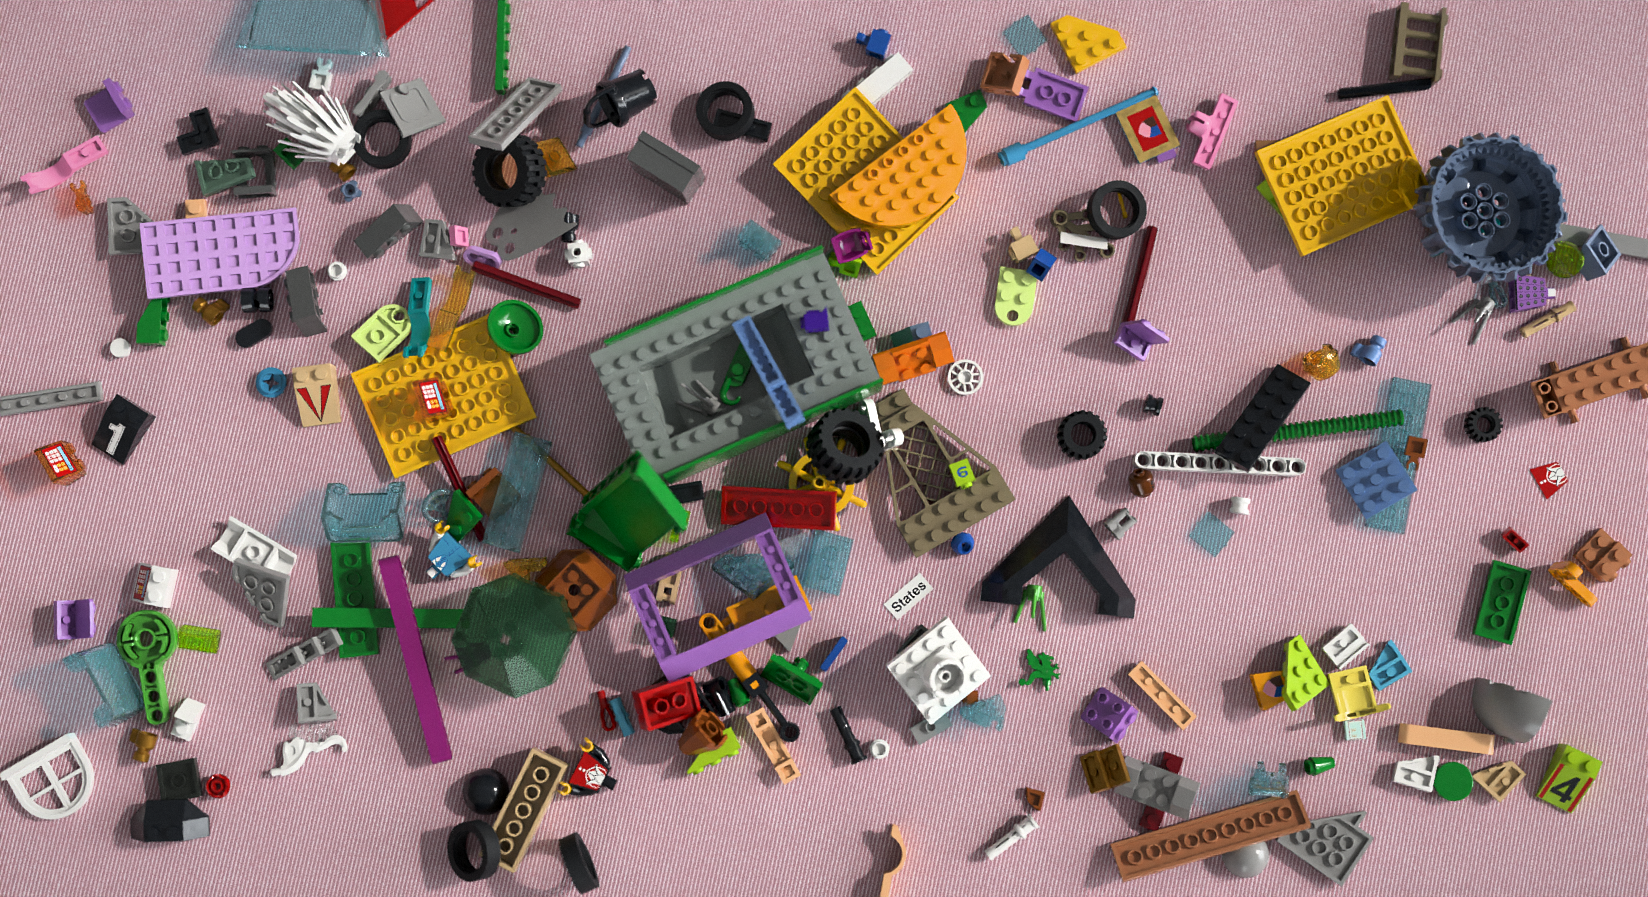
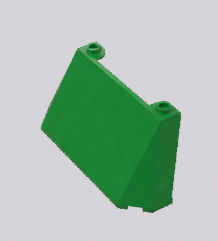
[566,450,688,572]

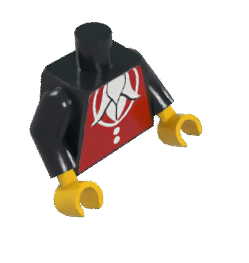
[557,737,618,797]

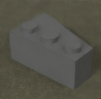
[354,204,424,259]
[284,265,328,337]

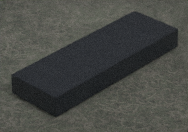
[713,108,772,142]

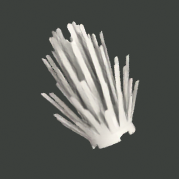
[262,81,361,166]

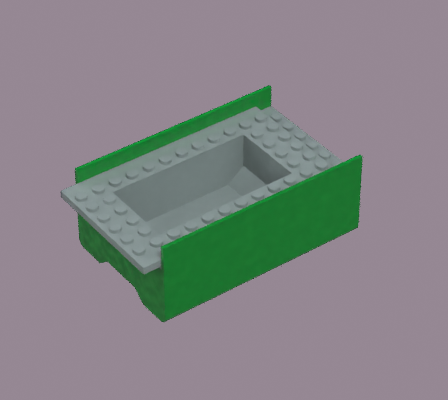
[589,245,884,485]

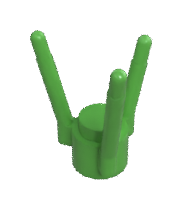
[1014,585,1047,632]

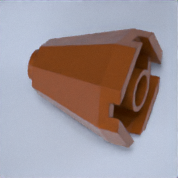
[678,709,728,756]

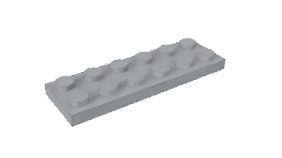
[468,77,562,151]

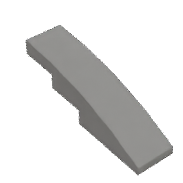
[266,627,344,681]

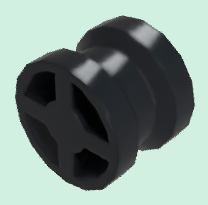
[1143,394,1163,416]

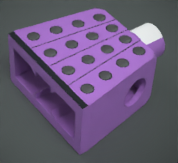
[1508,274,1556,313]

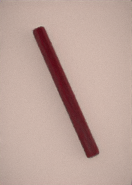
[1123,226,1158,322]
[472,261,581,309]
[431,435,488,542]

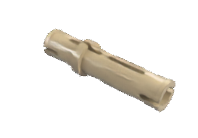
[1519,301,1576,339]

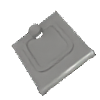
[379,78,446,138]

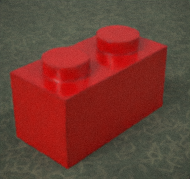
[1501,526,1529,553]

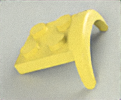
[1327,665,1391,722]

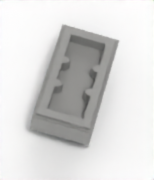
[909,713,953,745]

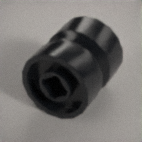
[241,287,274,313]

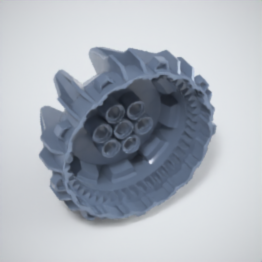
[1413,132,1568,284]

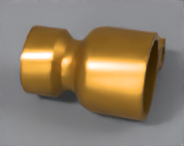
[192,297,231,326]
[129,728,158,762]

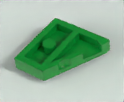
[945,89,987,132]
[446,489,483,542]

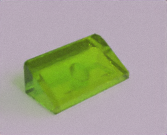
[179,624,221,654]

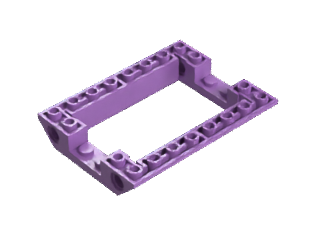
[624,512,812,681]

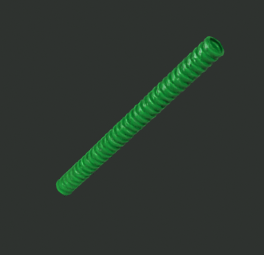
[1192,409,1404,452]

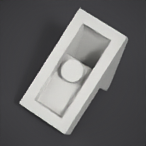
[171,697,206,741]

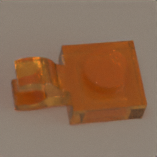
[70,180,94,215]

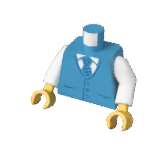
[426,520,482,579]

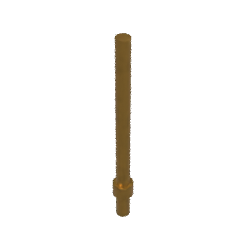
[511,426,589,497]

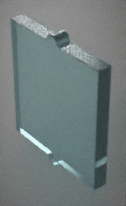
[1003,14,1047,57]
[1189,511,1235,557]

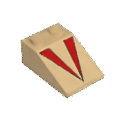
[292,363,342,427]

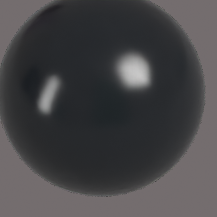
[463,768,510,815]

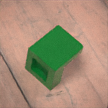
[273,137,305,170]

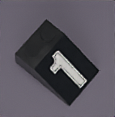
[91,394,156,465]

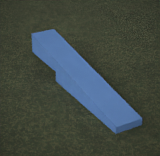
[732,315,805,429]

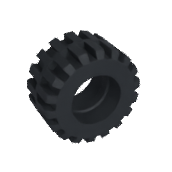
[1057,410,1107,460]

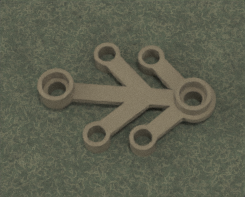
[1050,209,1115,262]

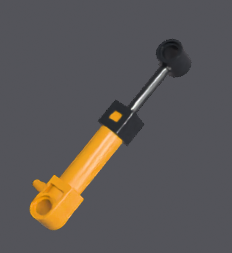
[699,613,800,742]

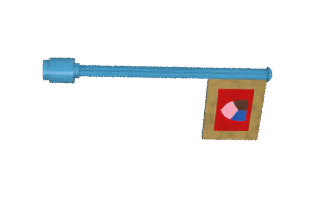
[998,86,1180,166]

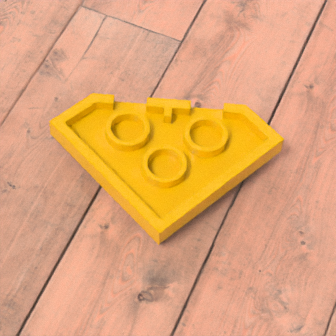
[1050,15,1127,74]

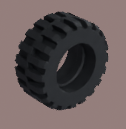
[472,134,547,208]
[806,408,884,485]

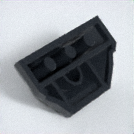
[130,799,210,842]

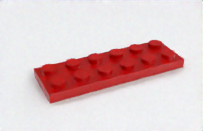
[721,485,837,531]

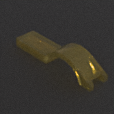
[427,265,476,352]

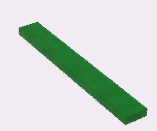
[312,608,471,629]

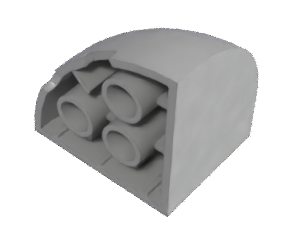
[1472,677,1552,745]

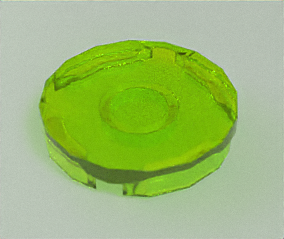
[1545,241,1584,278]

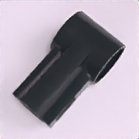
[702,676,736,717]

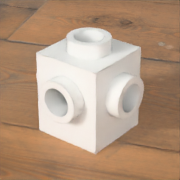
[564,240,593,268]

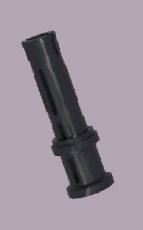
[830,706,867,765]

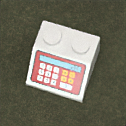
[131,562,179,608]

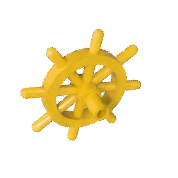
[777,437,867,531]

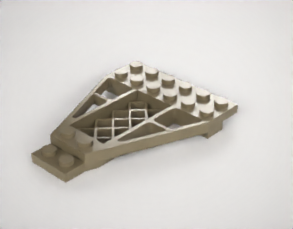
[875,388,1016,558]

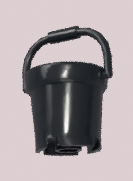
[583,69,657,129]

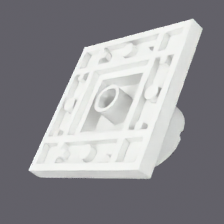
[885,616,991,725]

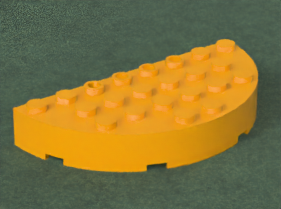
[828,104,967,229]

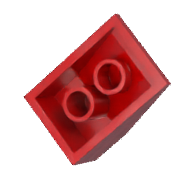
[631,676,701,732]

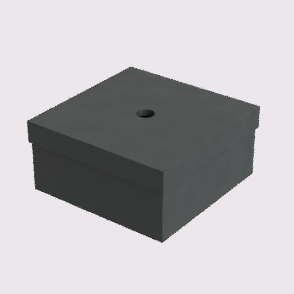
[627,131,706,204]

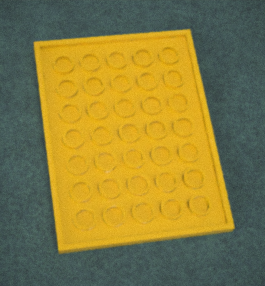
[773,87,959,276]
[1254,95,1429,257]
[351,314,538,479]

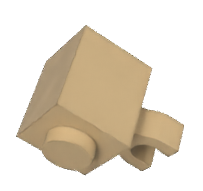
[1007,226,1039,264]

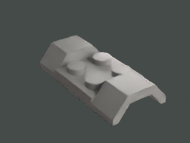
[1114,756,1201,820]

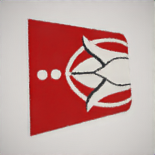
[1530,462,1568,499]

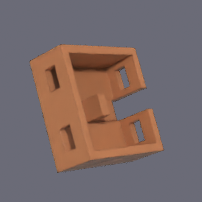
[980,52,1030,96]

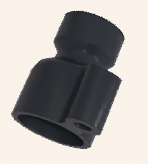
[561,212,579,243]

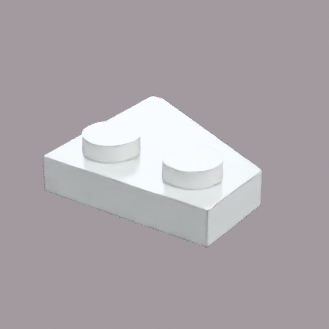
[1392,755,1440,793]

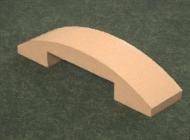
[746,707,801,785]

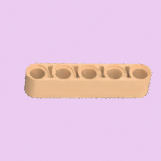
[1398,723,1495,755]

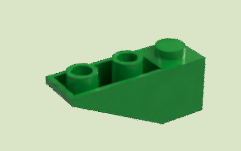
[136,298,170,346]

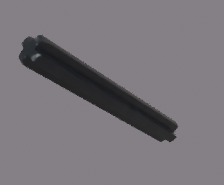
[1337,78,1432,99]

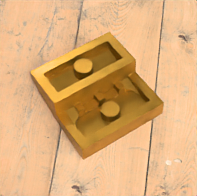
[1079,744,1131,794]

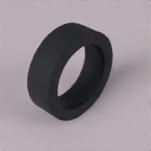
[696,81,755,141]
[354,109,412,169]
[1087,180,1147,240]
[447,820,501,882]
[559,832,599,894]

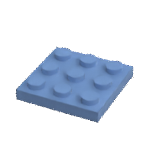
[1335,441,1418,520]

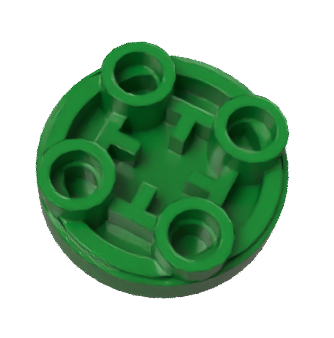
[1433,762,1473,801]

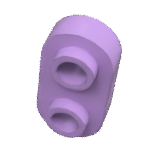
[463,246,502,269]

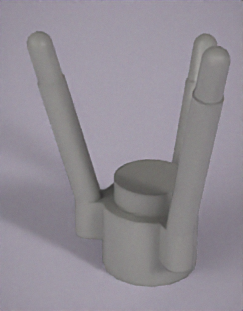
[1451,296,1495,345]
[676,380,721,416]

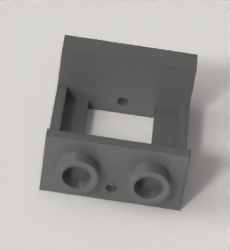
[231,145,277,199]

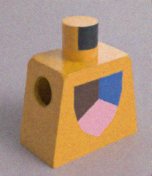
[1249,670,1285,711]

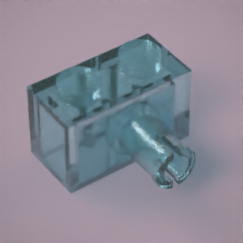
[737,219,782,262]

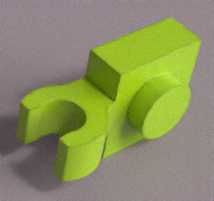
[828,252,863,279]

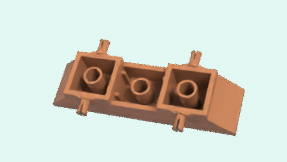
[1530,336,1648,424]

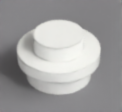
[327,262,347,281]
[870,739,889,759]

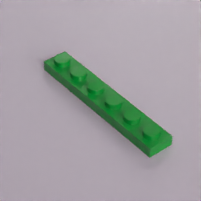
[495,0,511,95]

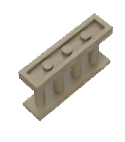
[1388,2,1448,86]

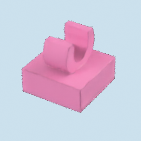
[448,225,469,248]

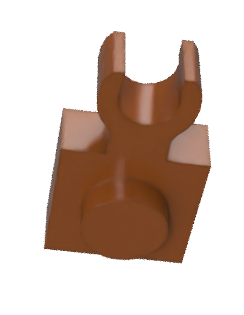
[1404,435,1428,471]

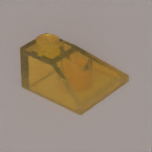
[536,137,578,178]

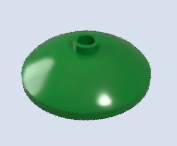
[487,300,543,355]

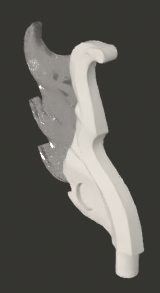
[271,710,348,777]

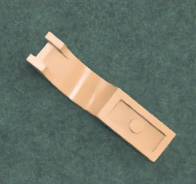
[879,824,906,897]

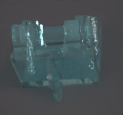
[960,694,1006,731]
[1249,761,1290,799]

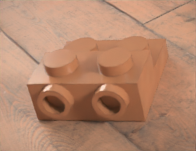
[1573,528,1633,583]

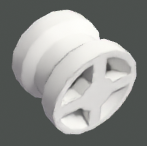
[1229,497,1251,515]

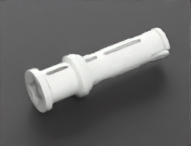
[984,814,1040,861]

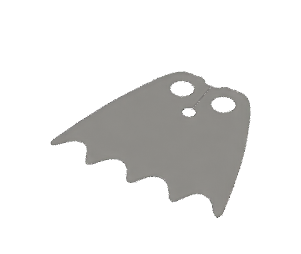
[486,187,577,261]

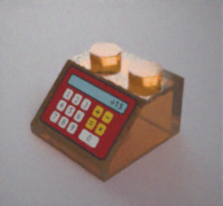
[412,377,454,423]
[34,440,87,486]

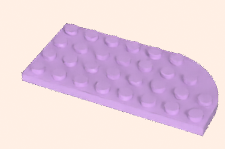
[139,207,300,300]

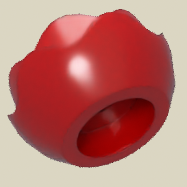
[205,774,231,798]

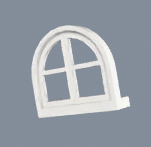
[0,733,94,820]

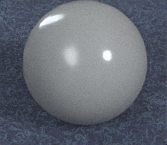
[1222,842,1269,878]

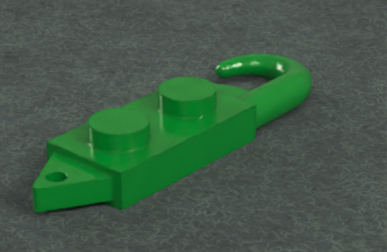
[719,341,753,406]

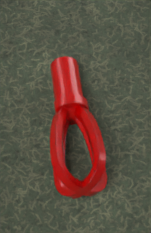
[597,690,617,731]

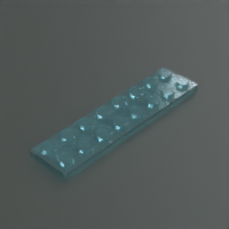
[1365,377,1432,534]

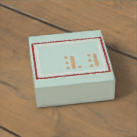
[1343,719,1366,740]

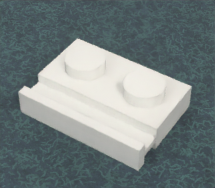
[1321,623,1369,670]

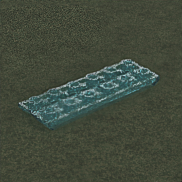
[482,431,552,553]

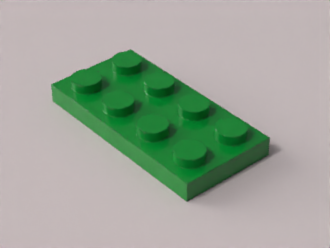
[1472,560,1532,645]

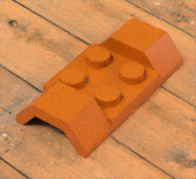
[872,331,954,385]

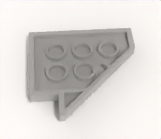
[1275,810,1374,887]

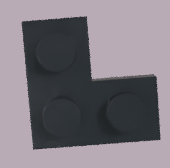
[177,107,220,156]

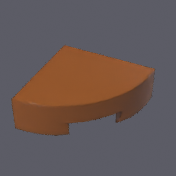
[1025,787,1045,811]

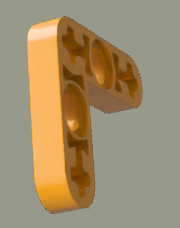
[1548,561,1598,607]

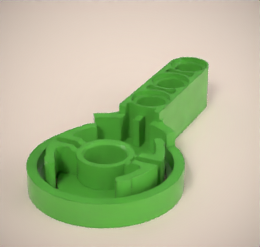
[117,610,178,725]

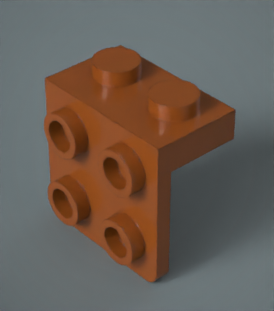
[465,467,522,521]

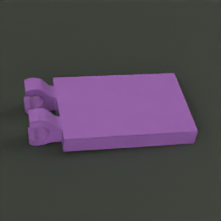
[1014,67,1089,123]

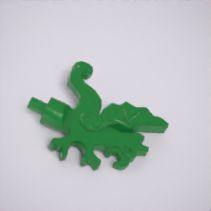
[1019,649,1060,691]

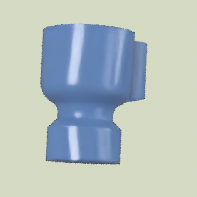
[1350,335,1387,367]

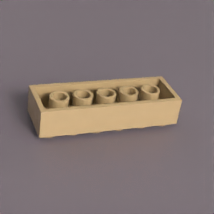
[478,747,570,873]

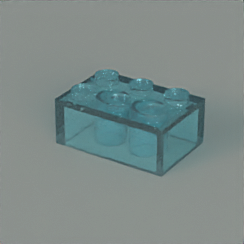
[801,530,854,596]

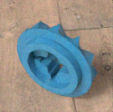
[256,367,287,398]

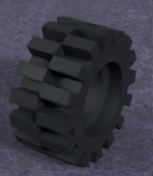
[1464,407,1503,443]

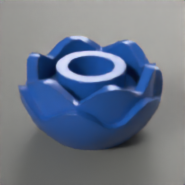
[951,532,974,555]

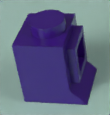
[800,306,829,334]

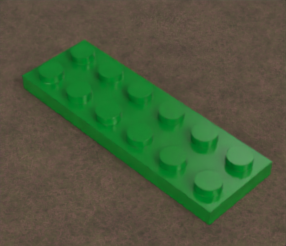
[330,539,380,658]

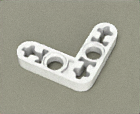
[858,399,904,451]

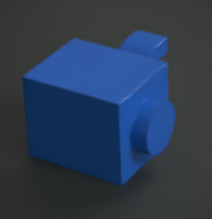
[856,28,891,61]

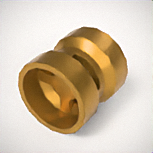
[329,162,356,182]

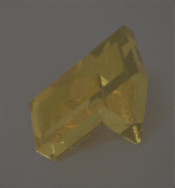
[503,557,547,584]

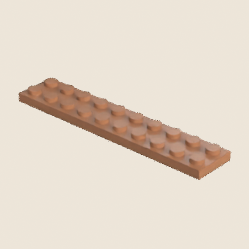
[1110,790,1311,883]

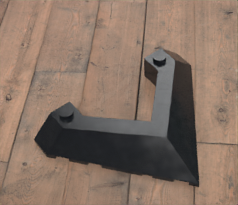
[980,496,1136,619]

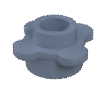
[340,180,362,202]

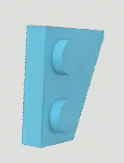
[1369,639,1413,692]

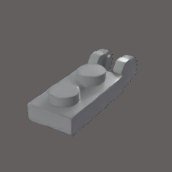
[353,70,392,119]

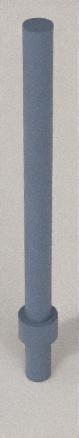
[575,45,632,148]

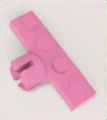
[1186,93,1239,171]

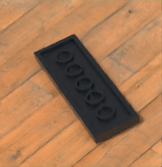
[1215,364,1311,473]

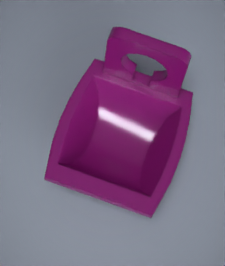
[830,228,873,264]

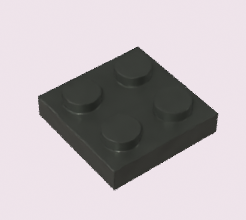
[156,757,203,799]

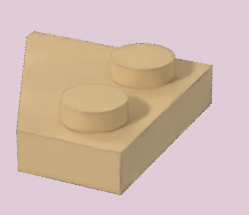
[1472,760,1526,803]

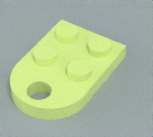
[994,266,1037,326]
[351,304,411,363]

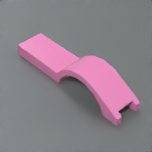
[20,136,108,194]

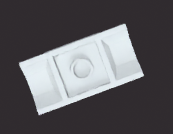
[211,516,297,575]

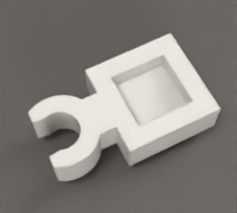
[309,57,333,93]

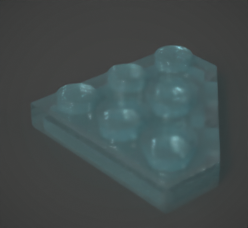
[712,553,794,600]

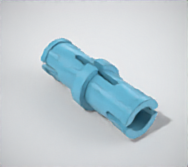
[609,697,635,737]

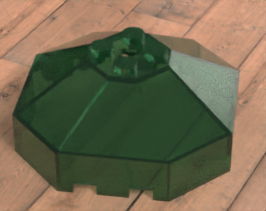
[451,573,578,699]

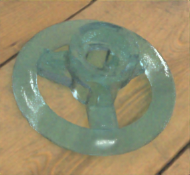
[422,488,453,523]

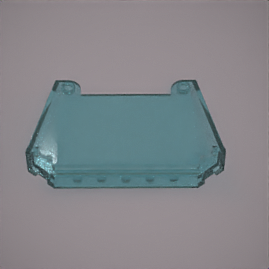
[235,0,390,57]

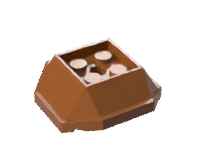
[534,549,618,632]

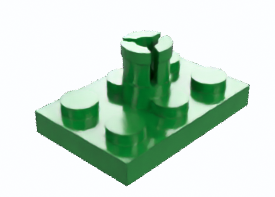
[761,653,824,705]

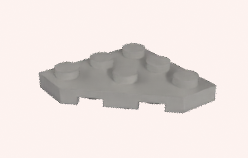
[107,197,154,256]
[232,558,290,628]

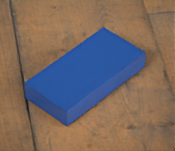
[820,636,848,671]

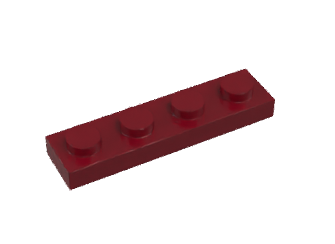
[1138,751,1184,831]

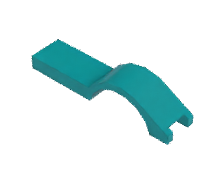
[403,277,432,358]

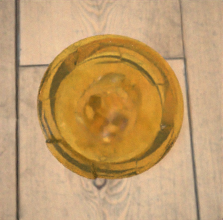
[1302,344,1340,381]

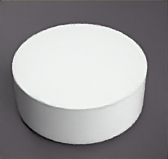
[110,338,131,358]

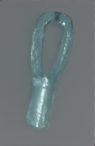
[1486,274,1508,309]

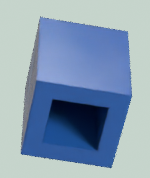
[1026,248,1057,282]

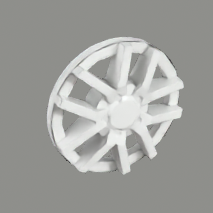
[948,359,983,395]

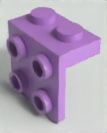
[84,78,135,133]
[1112,319,1170,362]
[54,599,96,640]
[1081,687,1138,744]

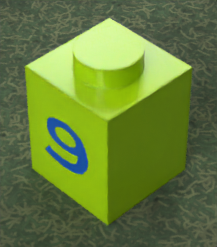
[948,458,975,490]

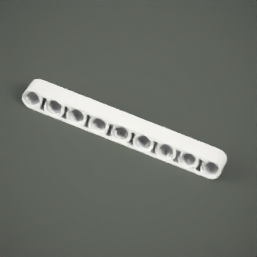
[1132,451,1306,477]

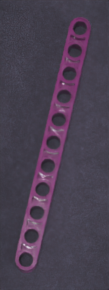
[378,555,453,764]

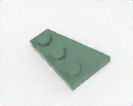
[194,158,256,197]

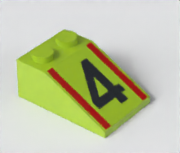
[1535,743,1603,814]

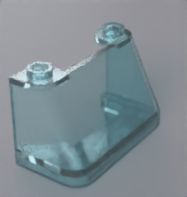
[320,481,406,543]
[63,643,145,728]

